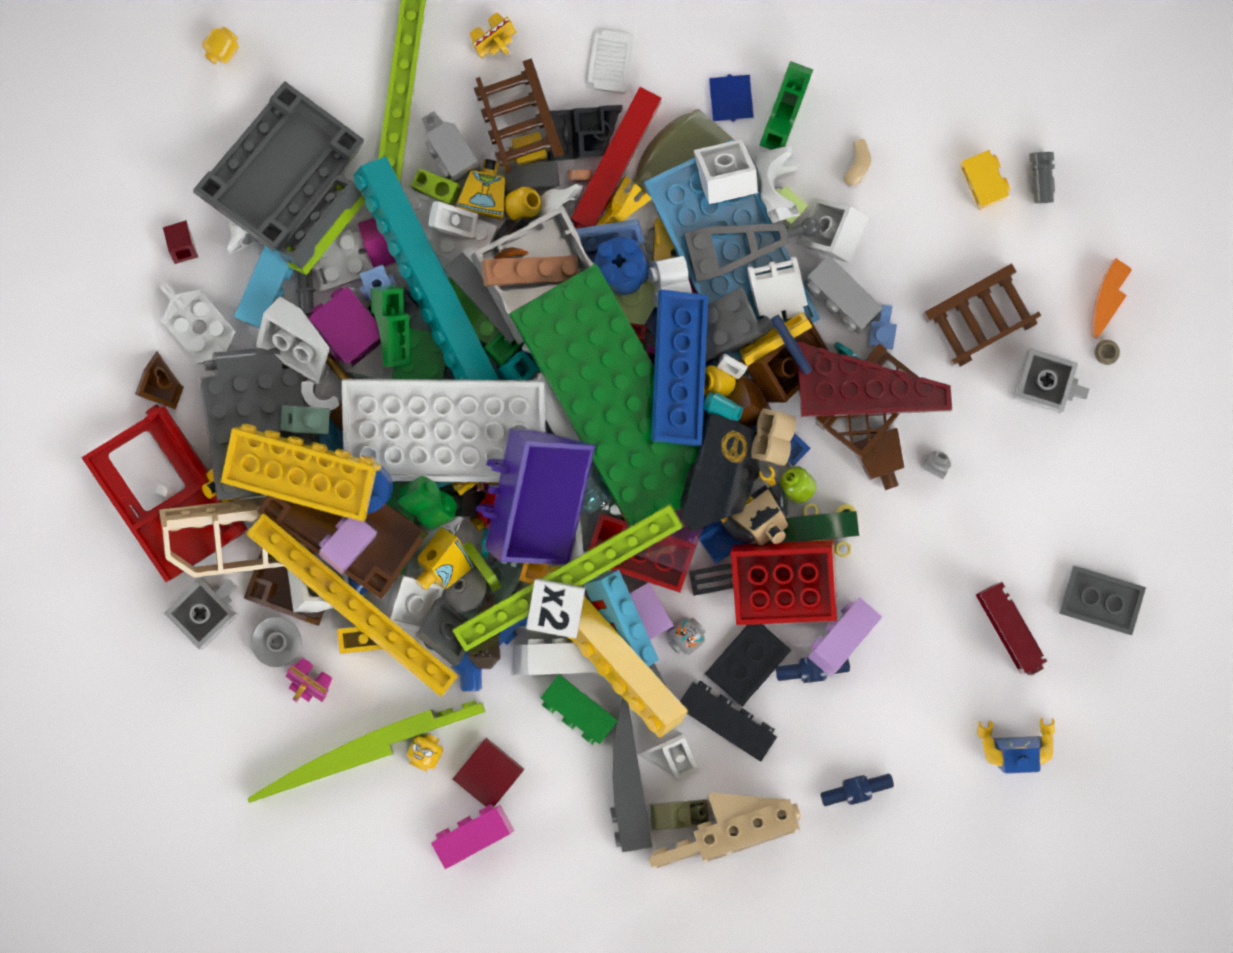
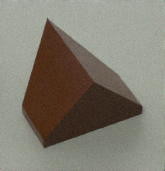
[135,351,184,410]
[728,376,772,427]

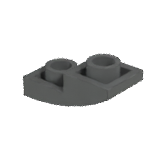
[504,161,560,193]

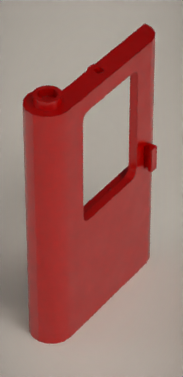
[81,404,248,583]

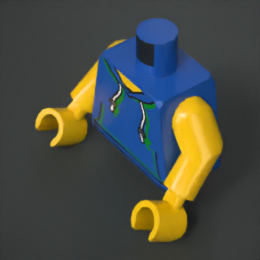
[977,718,1055,774]

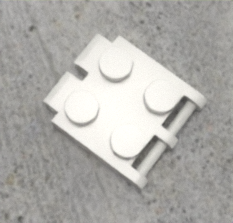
[312,229,373,292]
[747,256,808,320]

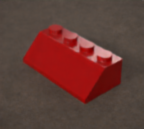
[588,513,696,593]

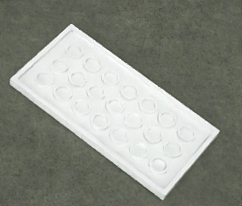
[342,379,546,482]

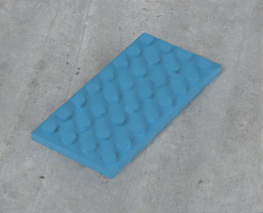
[643,139,820,360]

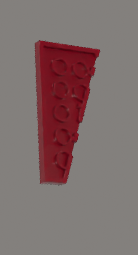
[797,341,952,418]

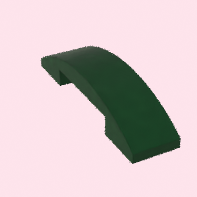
[766,511,860,543]

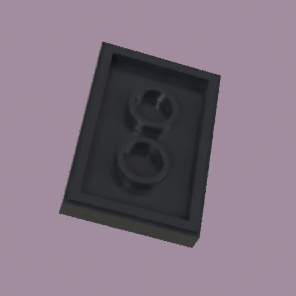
[705,624,792,707]

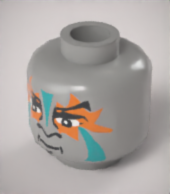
[668,617,706,655]

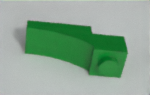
[371,285,410,367]

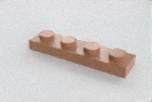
[481,255,579,286]

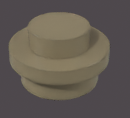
[1094,340,1120,365]

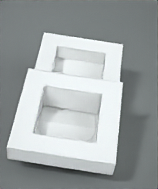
[715,353,748,379]

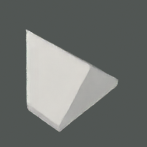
[637,733,699,779]

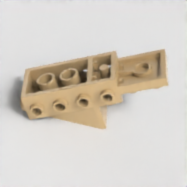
[649,793,801,870]

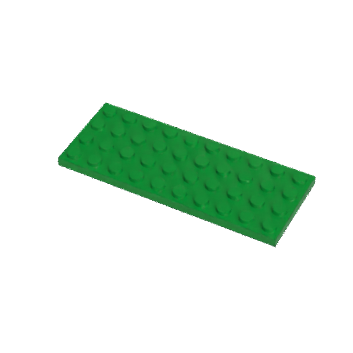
[509,264,698,527]

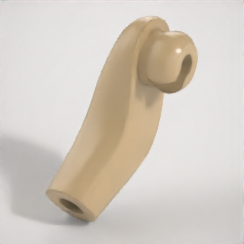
[844,139,871,186]

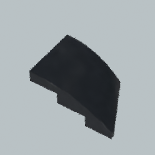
[546,105,623,161]

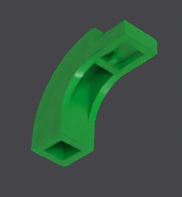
[759,61,814,150]

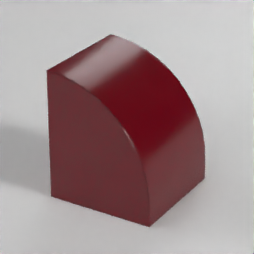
[163,220,198,264]

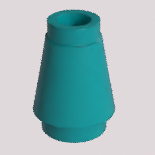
[703,392,743,421]

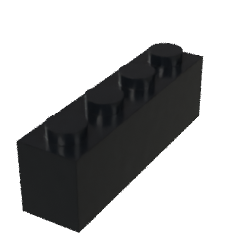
[680,680,777,762]

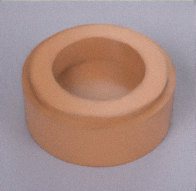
[568,170,593,182]

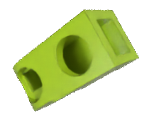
[410,168,462,206]

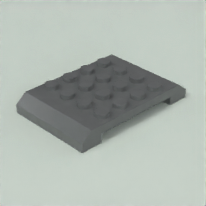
[193,81,365,252]

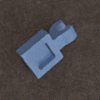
[868,304,897,350]

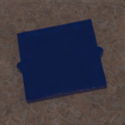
[709,74,754,122]

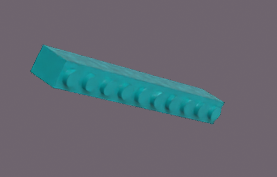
[353,156,498,380]

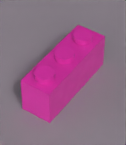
[431,804,515,870]

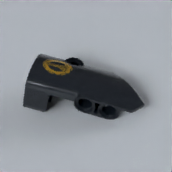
[680,414,760,531]

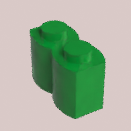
[398,476,457,530]

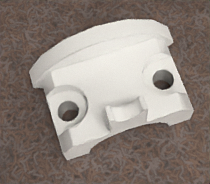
[301,379,342,411]

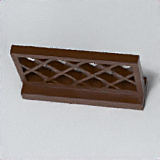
[815,343,919,459]

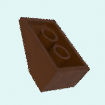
[743,317,828,403]

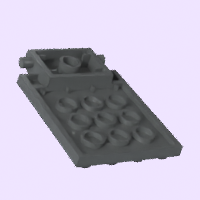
[200,347,311,501]

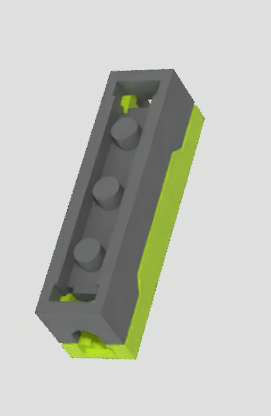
[276,175,365,275]

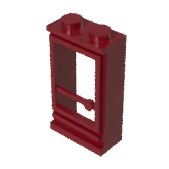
[975,582,1047,676]

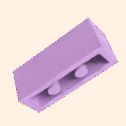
[808,597,882,677]

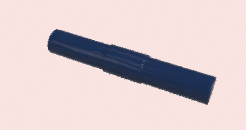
[770,314,813,375]

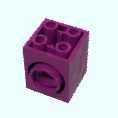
[309,286,381,369]

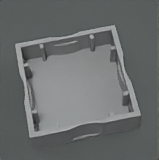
[471,206,594,345]

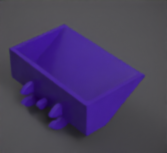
[476,428,595,565]

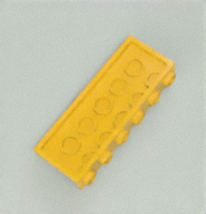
[221,424,381,521]

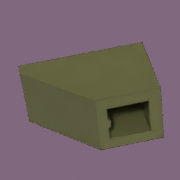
[650,799,709,830]

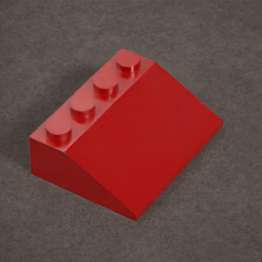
[731,540,837,625]

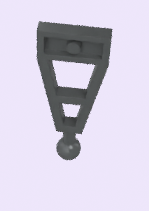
[684,218,820,282]

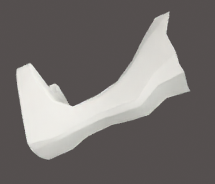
[755,147,800,224]

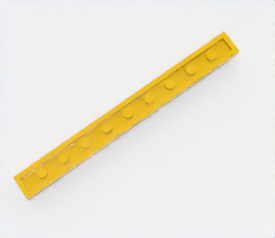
[246,513,458,697]

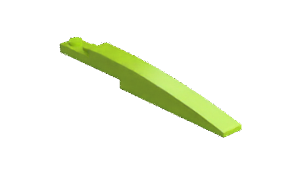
[247,700,486,803]

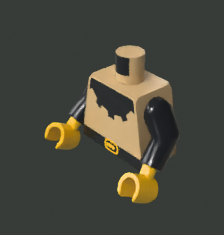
[721,466,789,545]

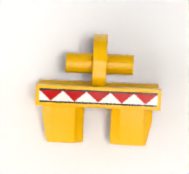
[469,12,517,59]

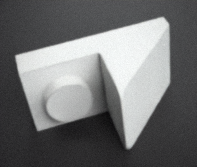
[428,202,478,238]

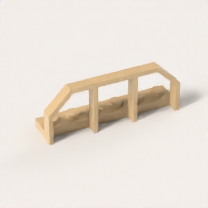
[159,497,309,578]

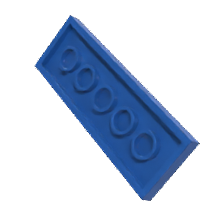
[651,289,708,446]

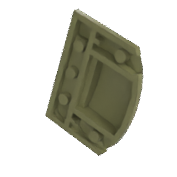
[634,109,735,194]

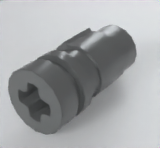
[1029,152,1055,204]

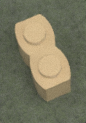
[751,409,796,466]

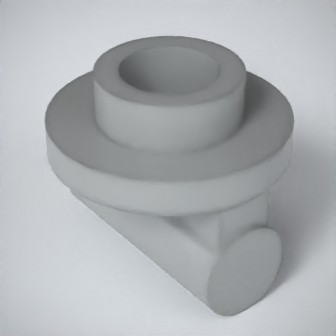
[921,451,951,479]

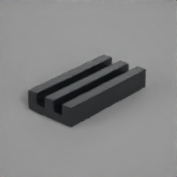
[689,563,733,596]

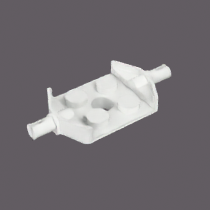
[160,281,236,364]

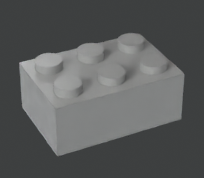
[805,255,883,334]

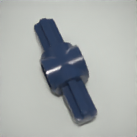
[776,657,850,683]
[820,773,894,806]

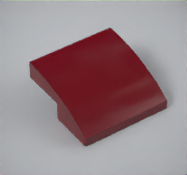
[452,737,525,807]

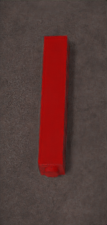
[571,87,662,229]

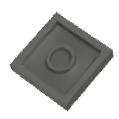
[417,597,468,667]

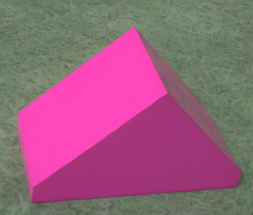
[358,217,397,268]

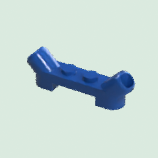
[451,616,528,692]

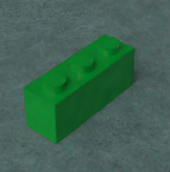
[540,674,618,745]

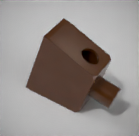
[853,428,904,491]

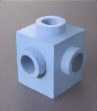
[359,264,397,301]

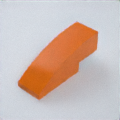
[1092,258,1132,339]

